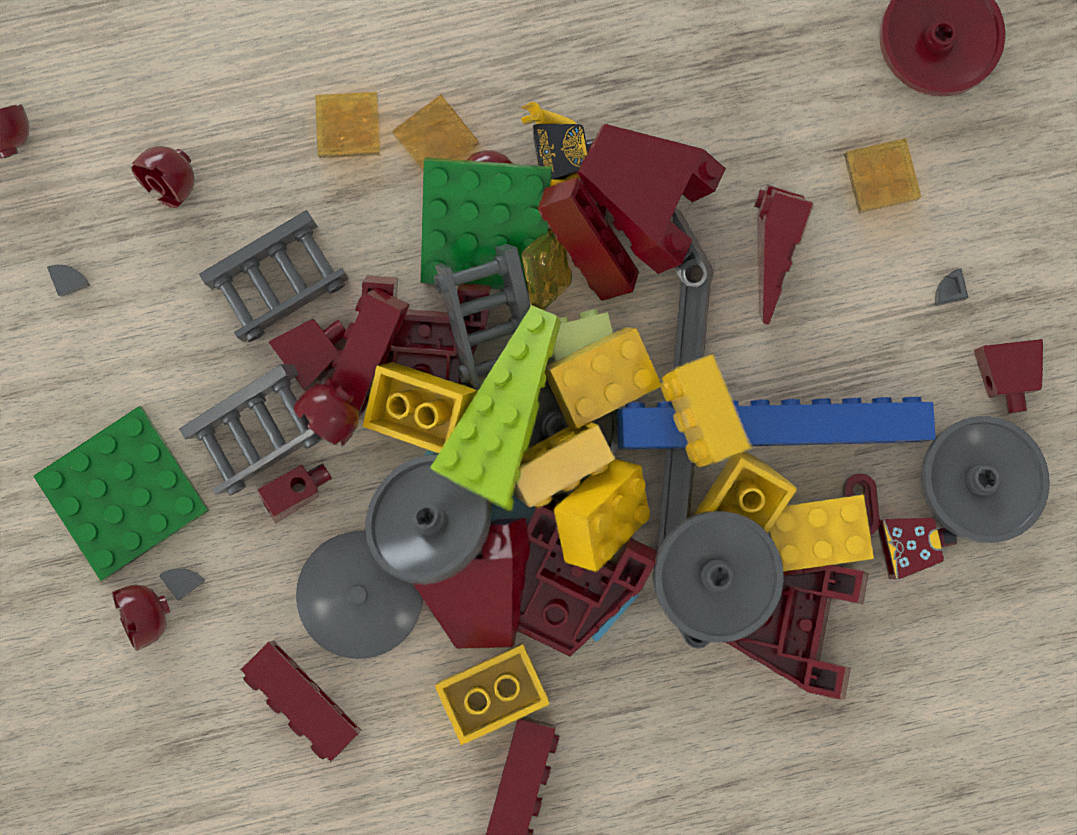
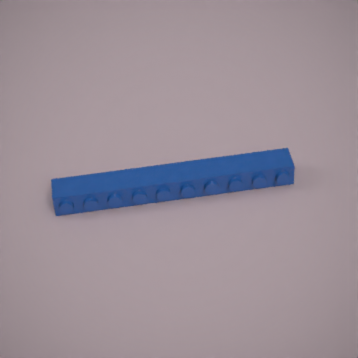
[616,397,936,450]

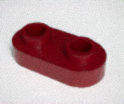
[843,474,880,535]

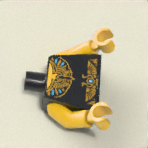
[521,102,594,186]

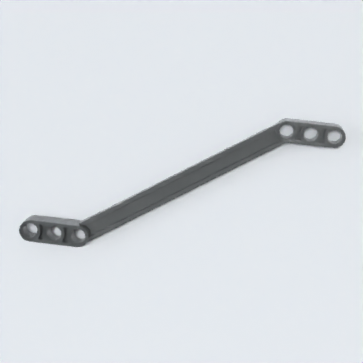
[652,208,714,649]

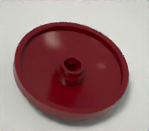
[879,0,1006,97]

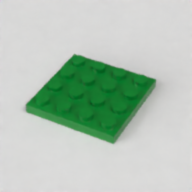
[421,157,552,293]
[33,406,209,581]

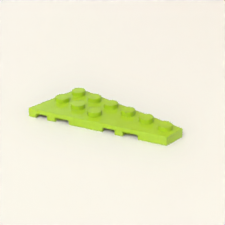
[430,305,561,512]

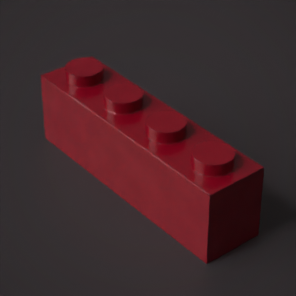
[538,177,640,301]
[324,288,410,418]
[240,640,362,762]
[486,717,560,835]

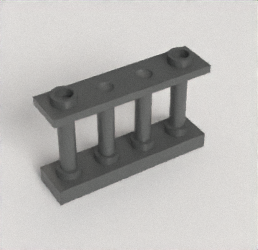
[199,210,349,342]
[434,244,531,390]
[179,364,323,496]

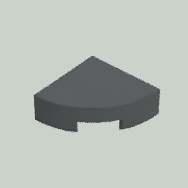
[47,265,90,297]
[935,268,969,306]
[159,568,205,600]

